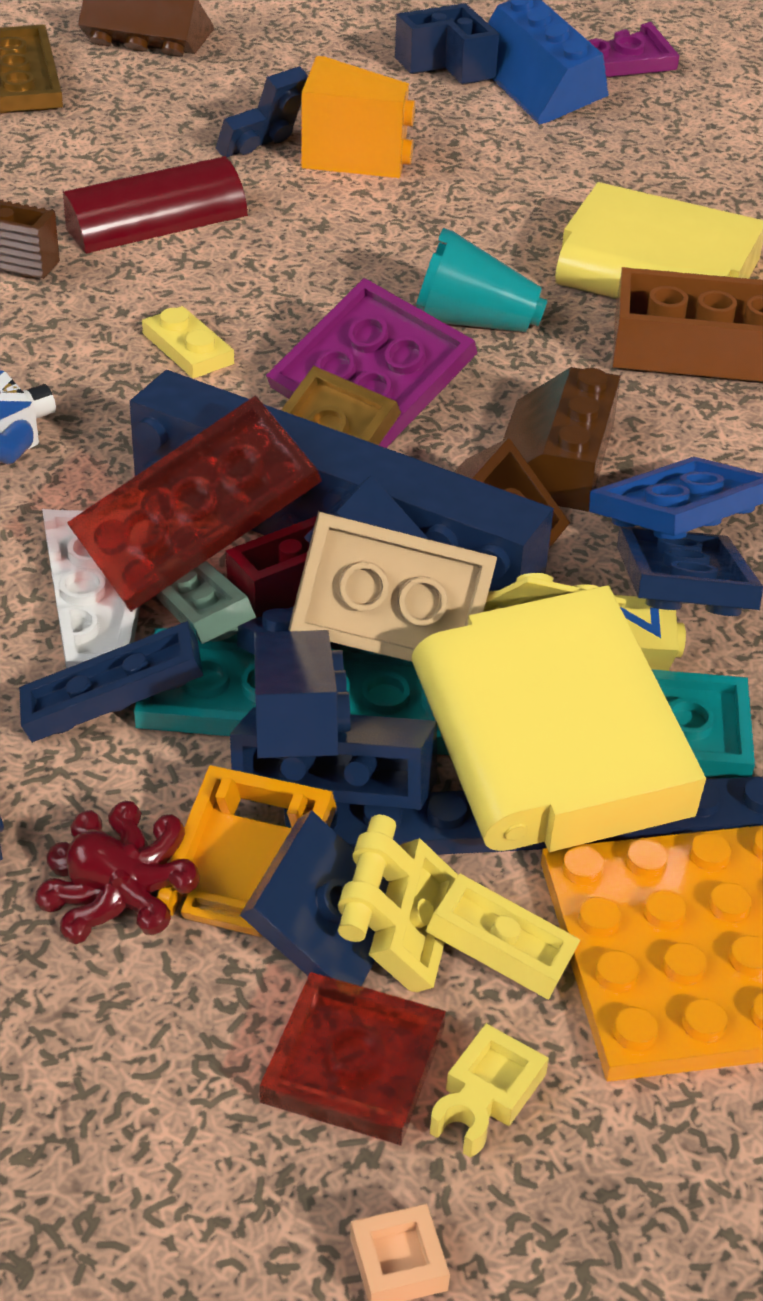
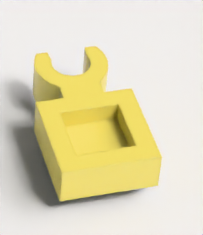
[430,1023,549,1158]

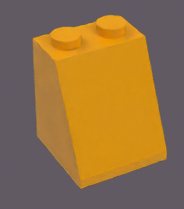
[301,56,415,178]

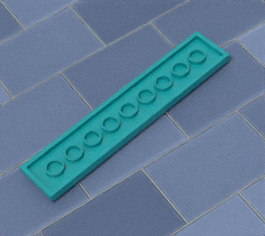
[134,628,755,779]

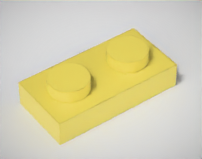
[142,306,234,379]
[426,873,581,1000]

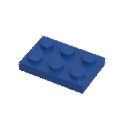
[589,457,763,539]

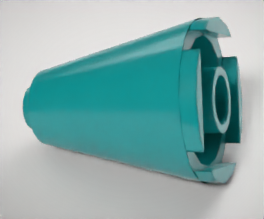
[416,228,548,333]

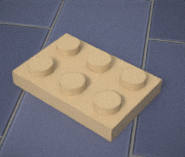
[288,511,497,662]

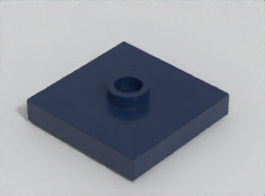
[240,810,389,1004]

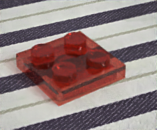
[260,972,446,1146]

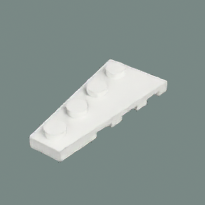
[42,509,154,668]

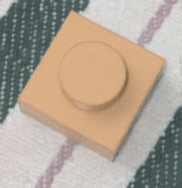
[350,1204,450,1301]

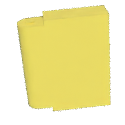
[555,182,763,299]
[412,585,706,852]

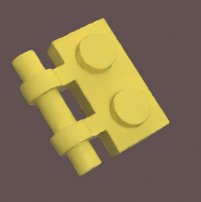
[338,815,458,992]

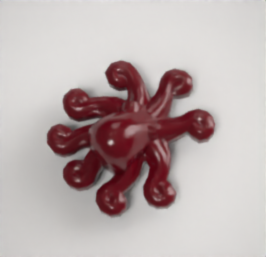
[35,800,200,944]

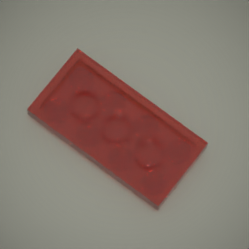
[67,395,322,612]

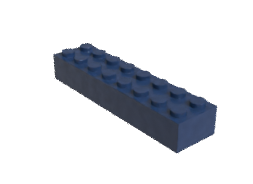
[129,369,554,592]

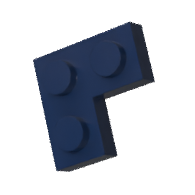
[216,66,308,157]

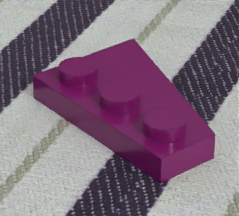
[588,22,680,77]

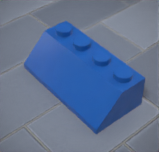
[488,0,609,124]

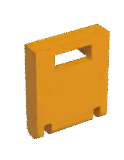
[157,765,337,937]

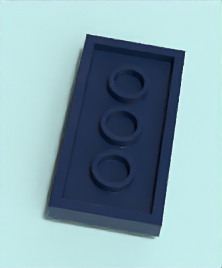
[617,526,763,616]

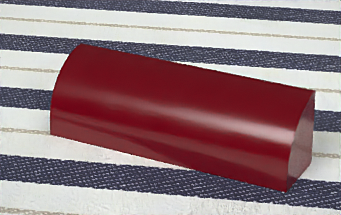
[63,156,248,254]

